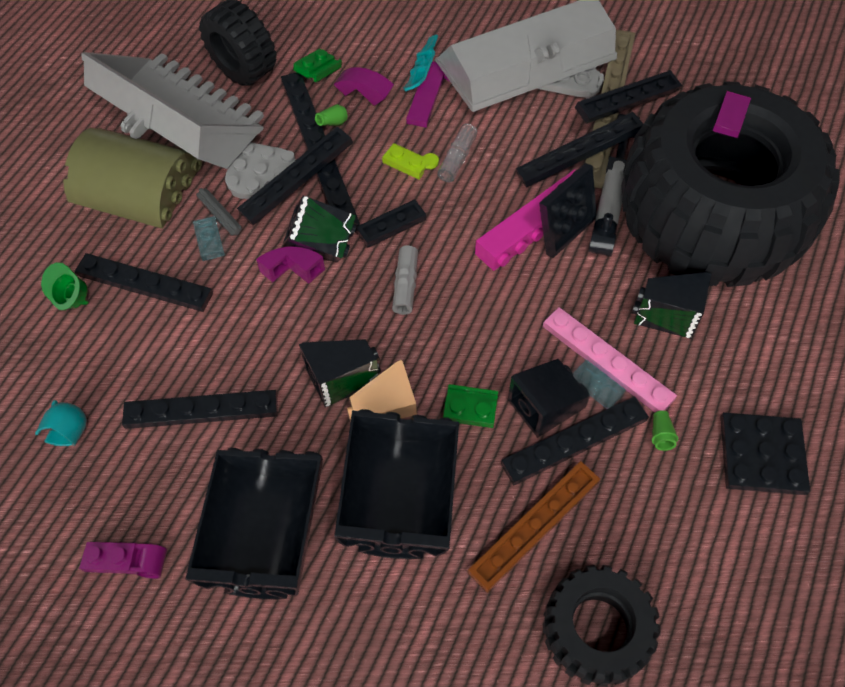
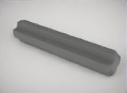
[196,188,242,236]

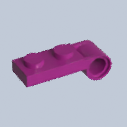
[79,542,167,579]

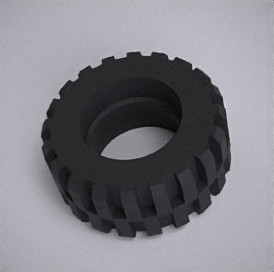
[199,0,277,85]
[543,565,661,687]

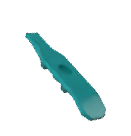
[403,34,438,91]

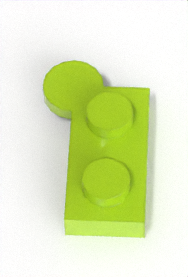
[382,143,439,180]

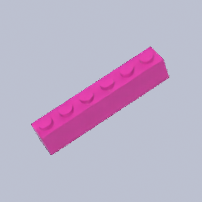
[475,169,576,271]

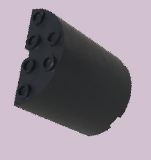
[334,409,459,559]
[185,448,323,600]

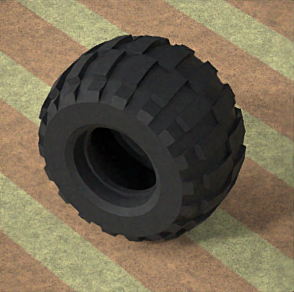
[621,81,840,287]

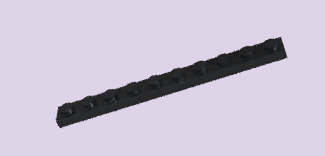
[281,72,360,232]

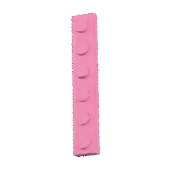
[543,307,677,412]

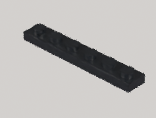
[574,70,682,124]
[516,112,643,188]
[237,126,353,225]
[75,253,213,312]
[122,390,278,429]
[501,396,649,486]

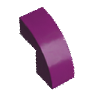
[334,67,394,106]
[256,247,325,284]

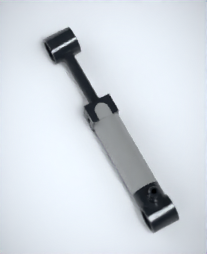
[588,113,640,257]

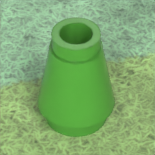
[315,104,348,126]
[652,410,678,451]

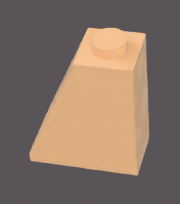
[347,360,417,422]

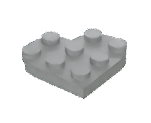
[538,67,604,98]
[225,142,295,199]

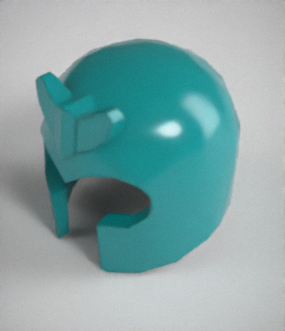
[35,400,87,446]

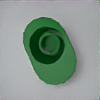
[41,262,89,311]

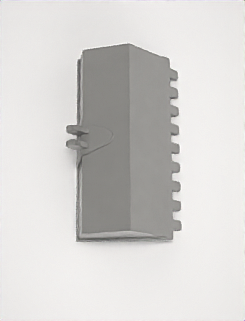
[435,0,617,112]
[82,52,264,169]

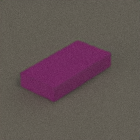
[713,91,751,138]

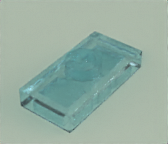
[193,216,225,261]
[573,360,626,409]

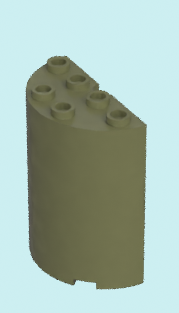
[63,128,202,229]

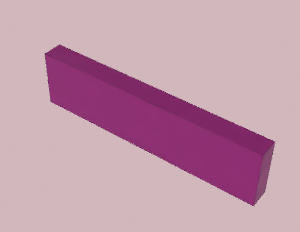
[406,61,444,128]

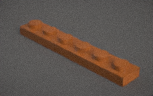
[468,461,601,593]

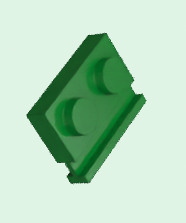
[293,49,342,82]
[443,384,498,428]

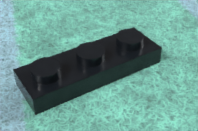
[356,199,427,248]

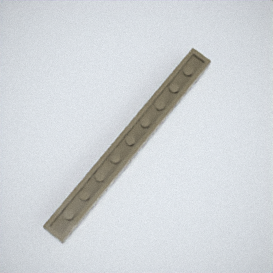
[586,30,635,189]

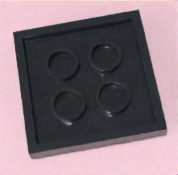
[539,163,597,258]
[720,412,811,495]

